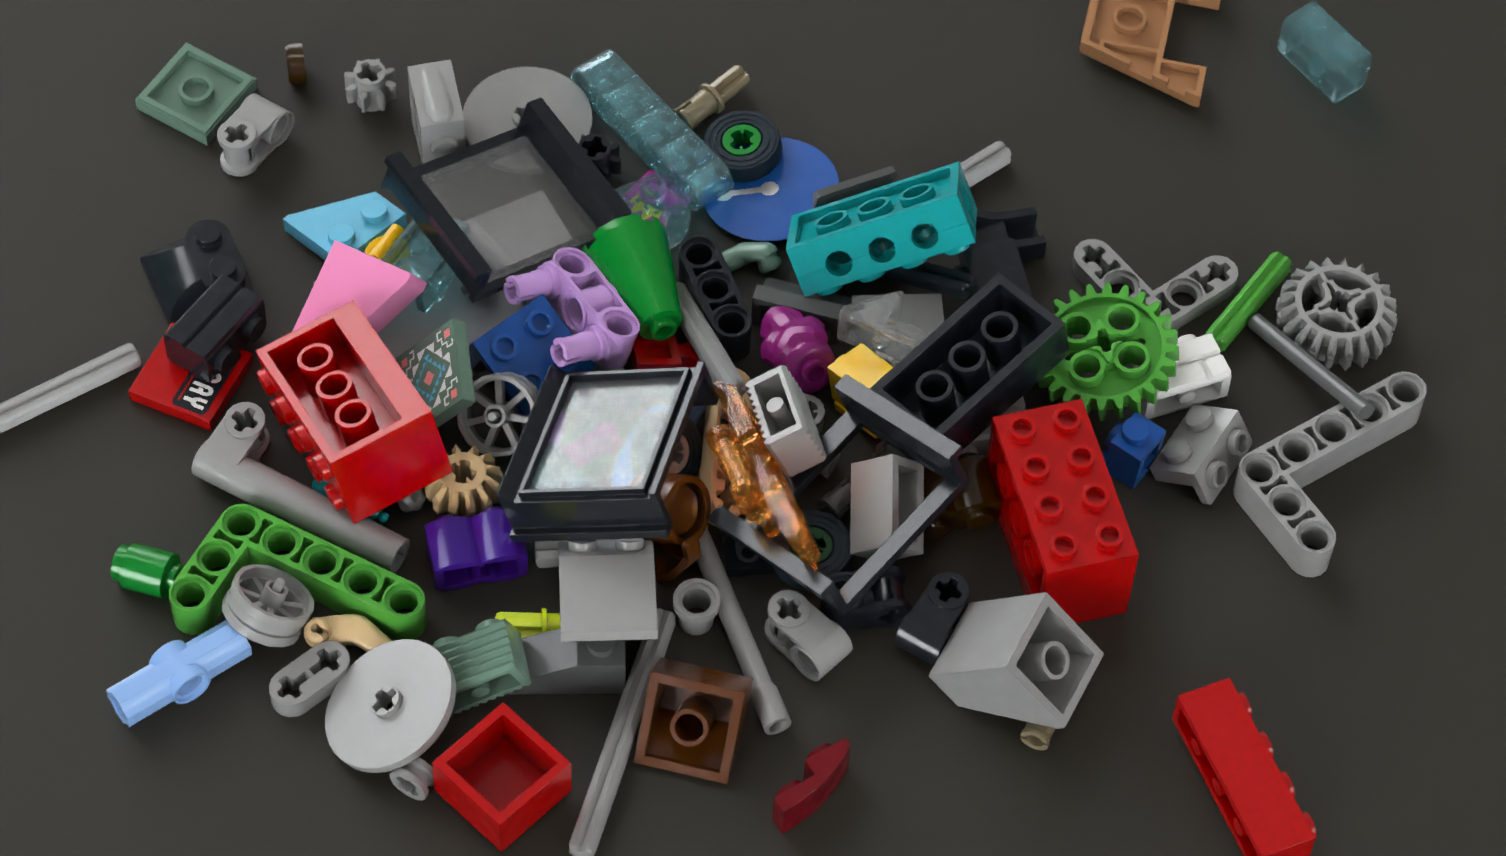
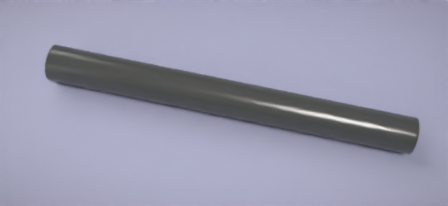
[1248,314,1374,420]

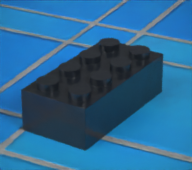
[870,273,1069,450]

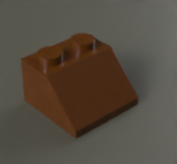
[633,657,754,784]

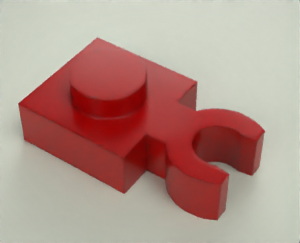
[630,335,701,370]

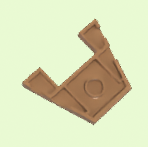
[1079,0,1221,107]

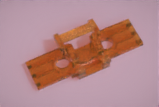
[706,380,821,570]

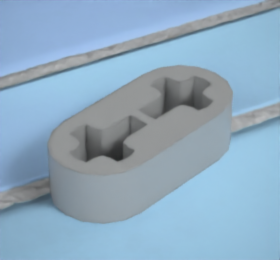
[269,641,351,717]

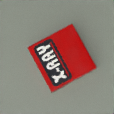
[128,323,253,431]

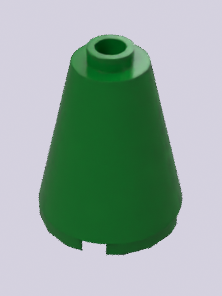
[582,214,682,341]

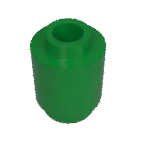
[110,543,184,599]

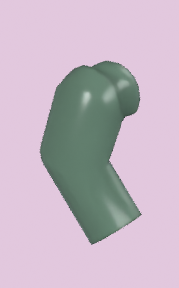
[721,242,782,274]

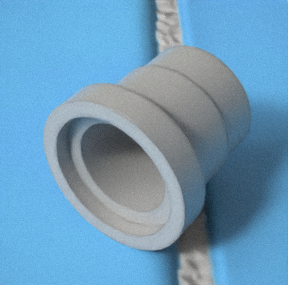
[673,578,720,635]

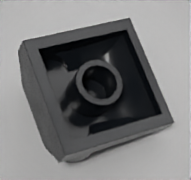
[140,219,254,326]

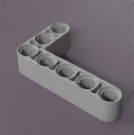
[1233,371,1427,577]

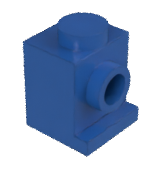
[1102,411,1166,490]

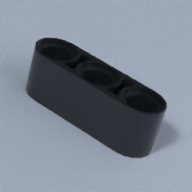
[678,235,752,362]

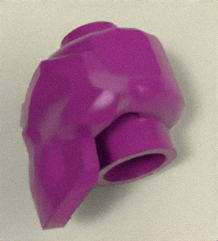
[760,306,836,394]

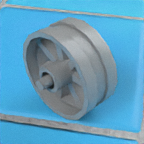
[457,372,539,457]
[222,564,314,648]

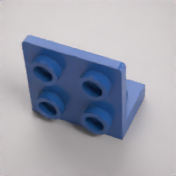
[469,294,595,415]

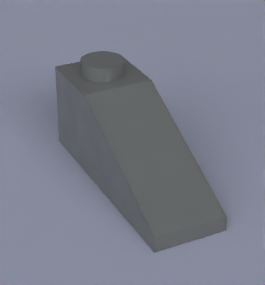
[505,629,625,695]

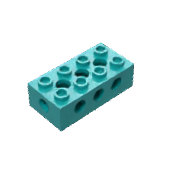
[786,161,977,297]

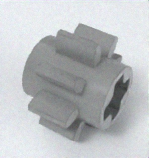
[344,59,397,113]

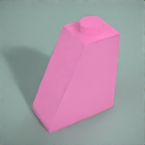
[293,240,427,334]

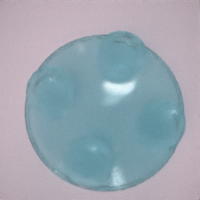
[615,175,691,249]

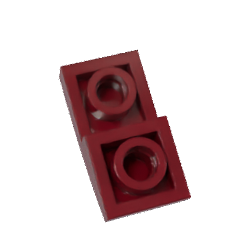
[772,737,851,834]

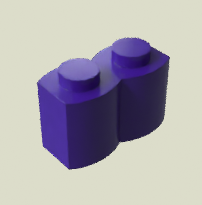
[424,507,528,590]

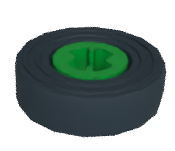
[703,110,782,183]

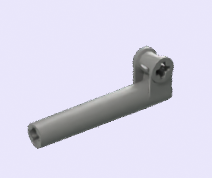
[191,402,410,573]

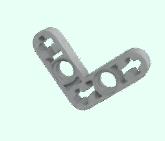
[1072,239,1238,330]

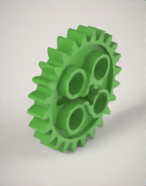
[1038,282,1179,421]

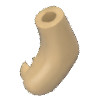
[304,614,392,652]

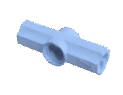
[106,620,252,727]

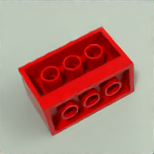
[256,300,453,524]
[986,399,1139,623]

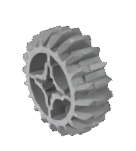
[1275,257,1398,372]

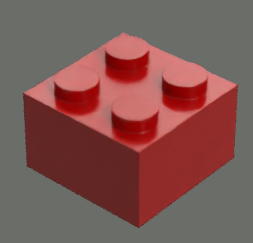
[432,702,572,852]

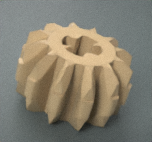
[425,444,503,517]

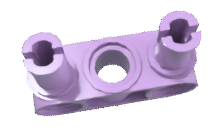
[503,247,640,369]

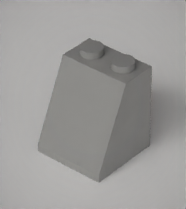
[929,592,1104,729]

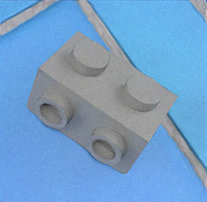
[1150,404,1252,505]

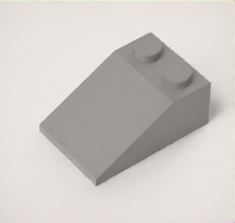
[559,538,658,642]

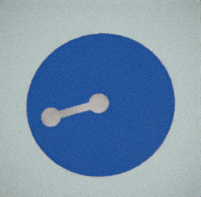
[702,137,839,241]

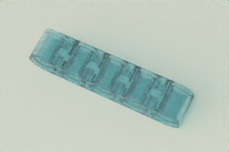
[570,49,734,212]

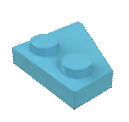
[283,191,407,260]

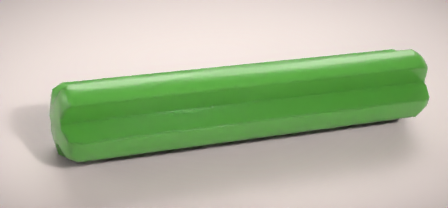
[1205,251,1292,352]

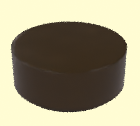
[285,41,307,85]

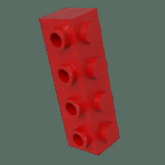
[1172,677,1317,856]

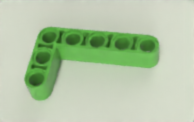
[169,504,427,640]

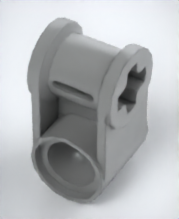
[217,93,294,177]
[764,590,853,681]

